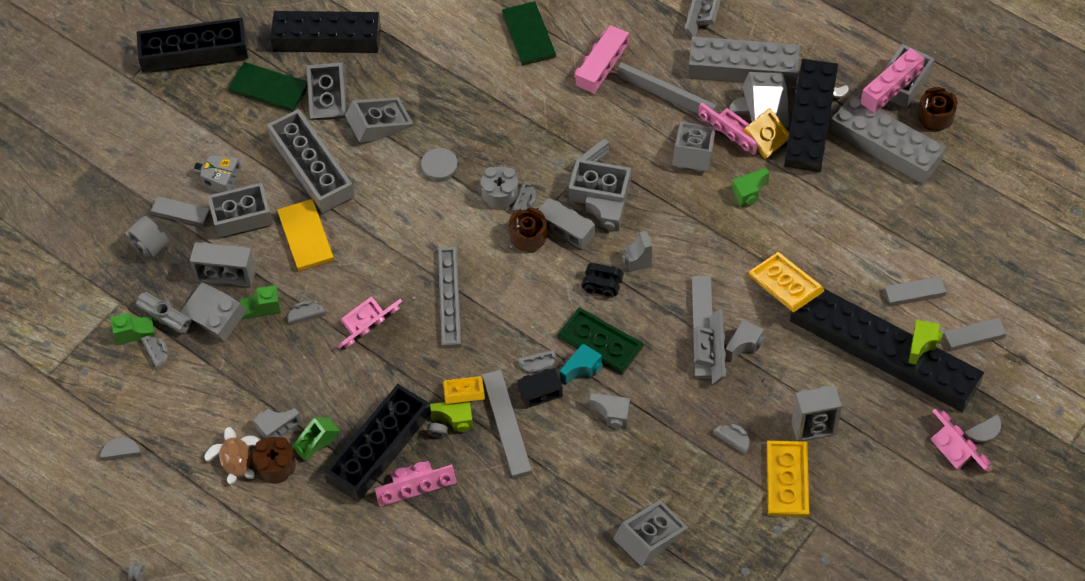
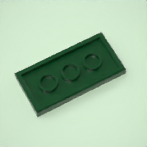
[502,1,556,66]
[228,62,308,112]
[557,307,644,375]

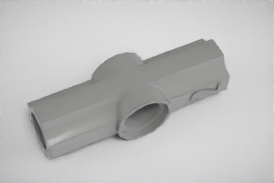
[136,292,192,334]

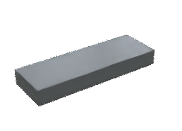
[151,196,210,227]
[884,276,946,306]
[943,318,1006,351]

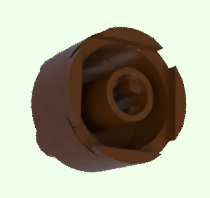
[918,87,958,130]
[509,207,547,253]
[253,437,296,484]

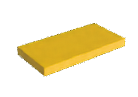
[277,199,334,272]
[748,252,824,313]
[767,441,809,517]

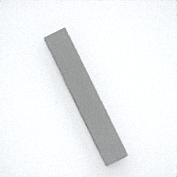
[618,62,716,114]
[438,247,461,348]
[692,276,712,379]
[482,370,532,479]

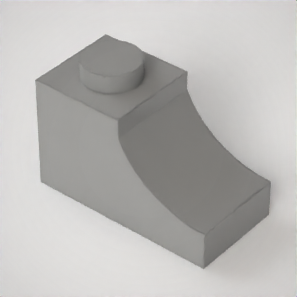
[585,196,624,231]
[622,230,652,272]
[725,320,765,362]
[590,393,630,429]
[253,408,302,439]

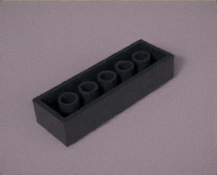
[270,11,381,53]
[136,17,248,72]
[784,58,838,172]
[324,384,431,503]

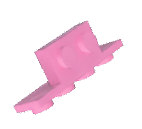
[698,103,757,155]
[337,296,403,349]
[931,409,992,472]
[374,461,457,506]

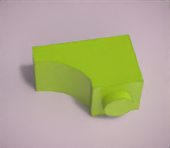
[909,320,943,364]
[430,401,473,432]

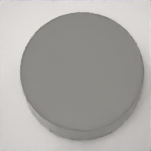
[427,423,448,438]

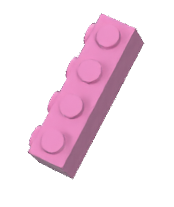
[574,25,629,94]
[861,48,925,113]

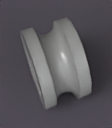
[128,562,145,581]

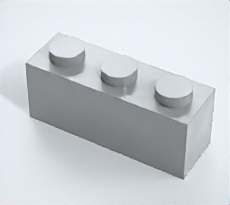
[539,198,595,250]

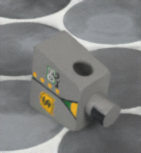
[194,155,241,193]

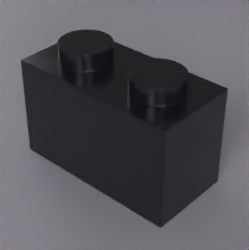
[517,368,563,409]

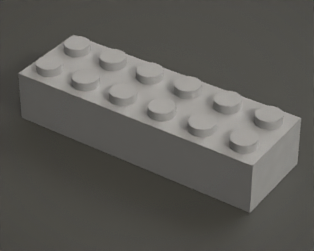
[688,36,800,86]
[830,95,946,185]
[267,109,354,213]

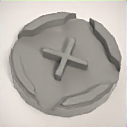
[421,148,458,181]

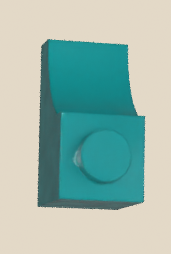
[560,344,603,385]

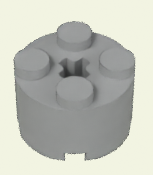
[481,166,519,210]
[124,215,170,260]

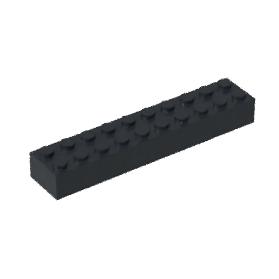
[790,289,984,413]

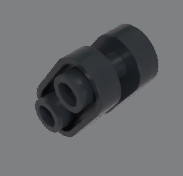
[581,263,624,298]

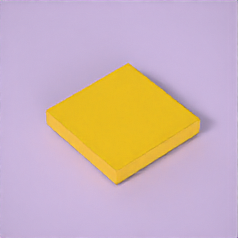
[743,108,789,159]
[443,376,485,404]

